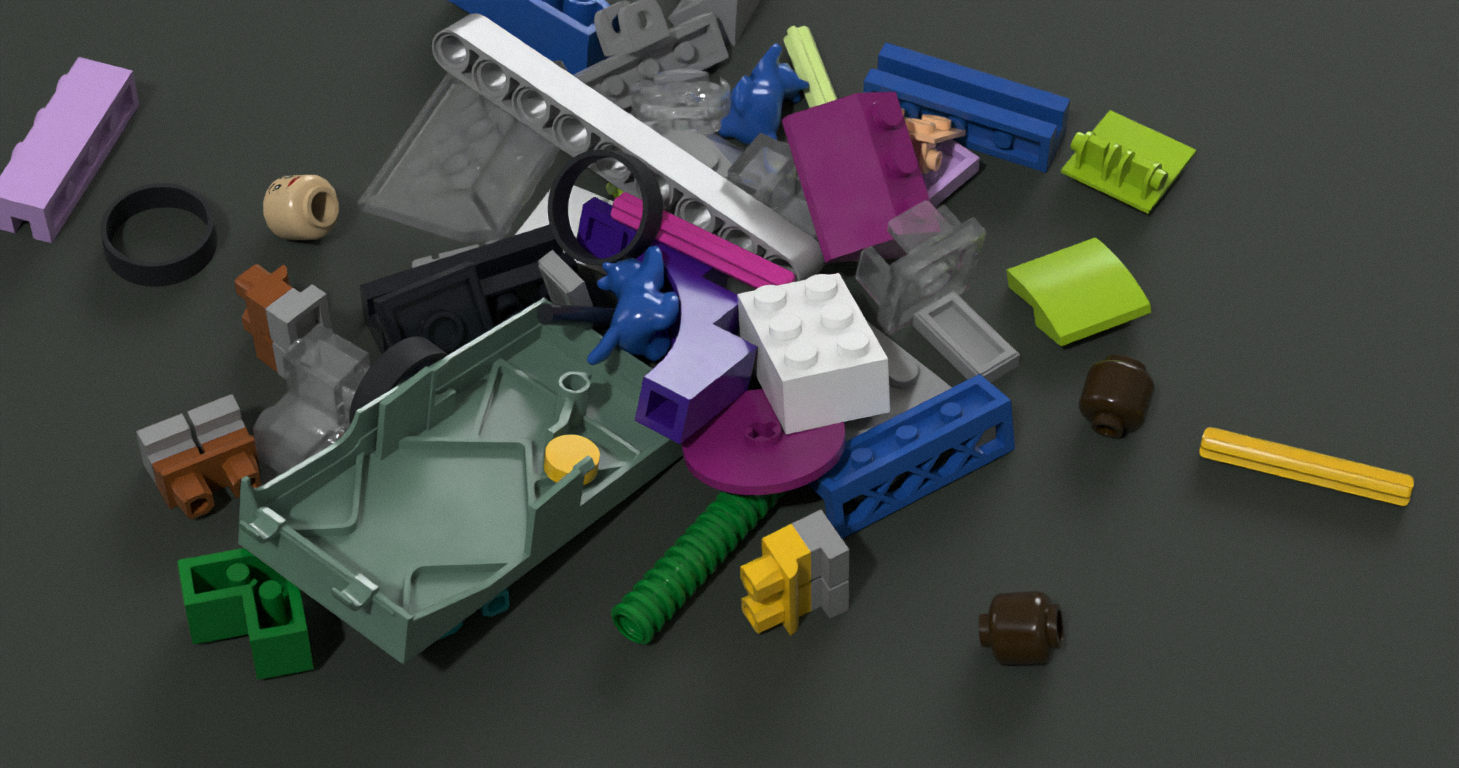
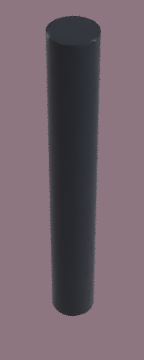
[537,303,615,329]

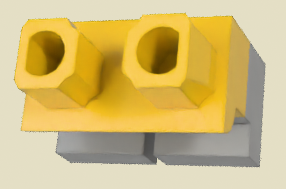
[740,509,849,636]

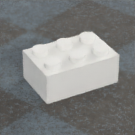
[737,273,890,434]

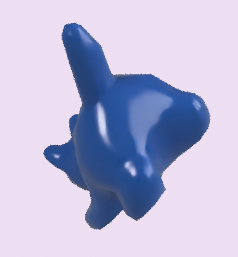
[715,43,809,178]
[587,246,679,365]

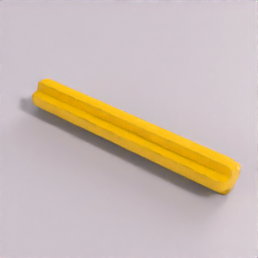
[1199,427,1414,507]

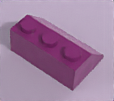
[782,92,940,263]

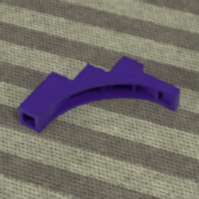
[576,197,758,444]

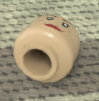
[263,175,339,241]

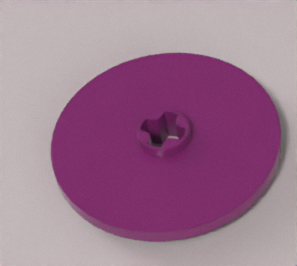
[682,389,846,495]

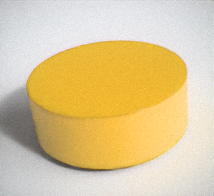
[544,435,600,485]

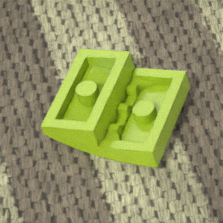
[1007,237,1151,346]

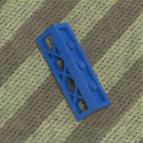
[808,374,1015,539]

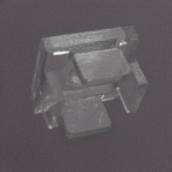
[855,201,987,336]

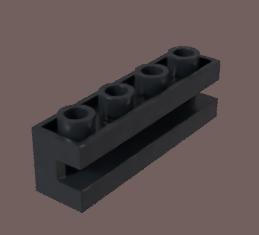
[360,224,578,355]

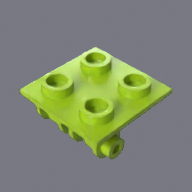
[1061,110,1196,214]

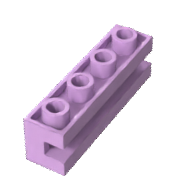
[0,57,139,243]

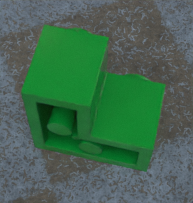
[177,548,313,680]

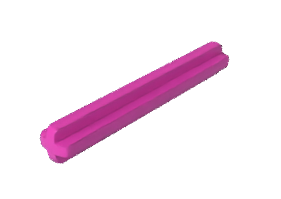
[610,192,796,289]

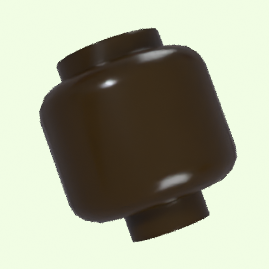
[1078,354,1155,438]
[978,591,1064,665]

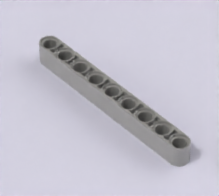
[432,14,824,282]

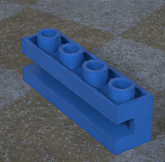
[863,42,1070,173]

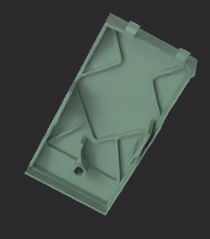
[238,298,683,665]

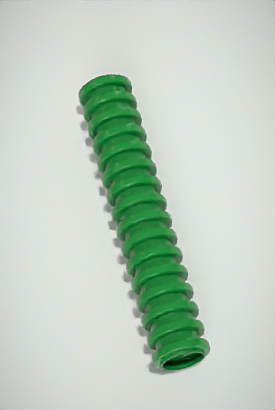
[611,491,787,645]

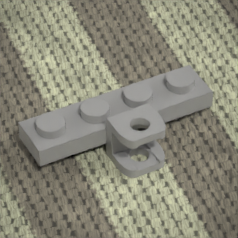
[573,0,729,109]

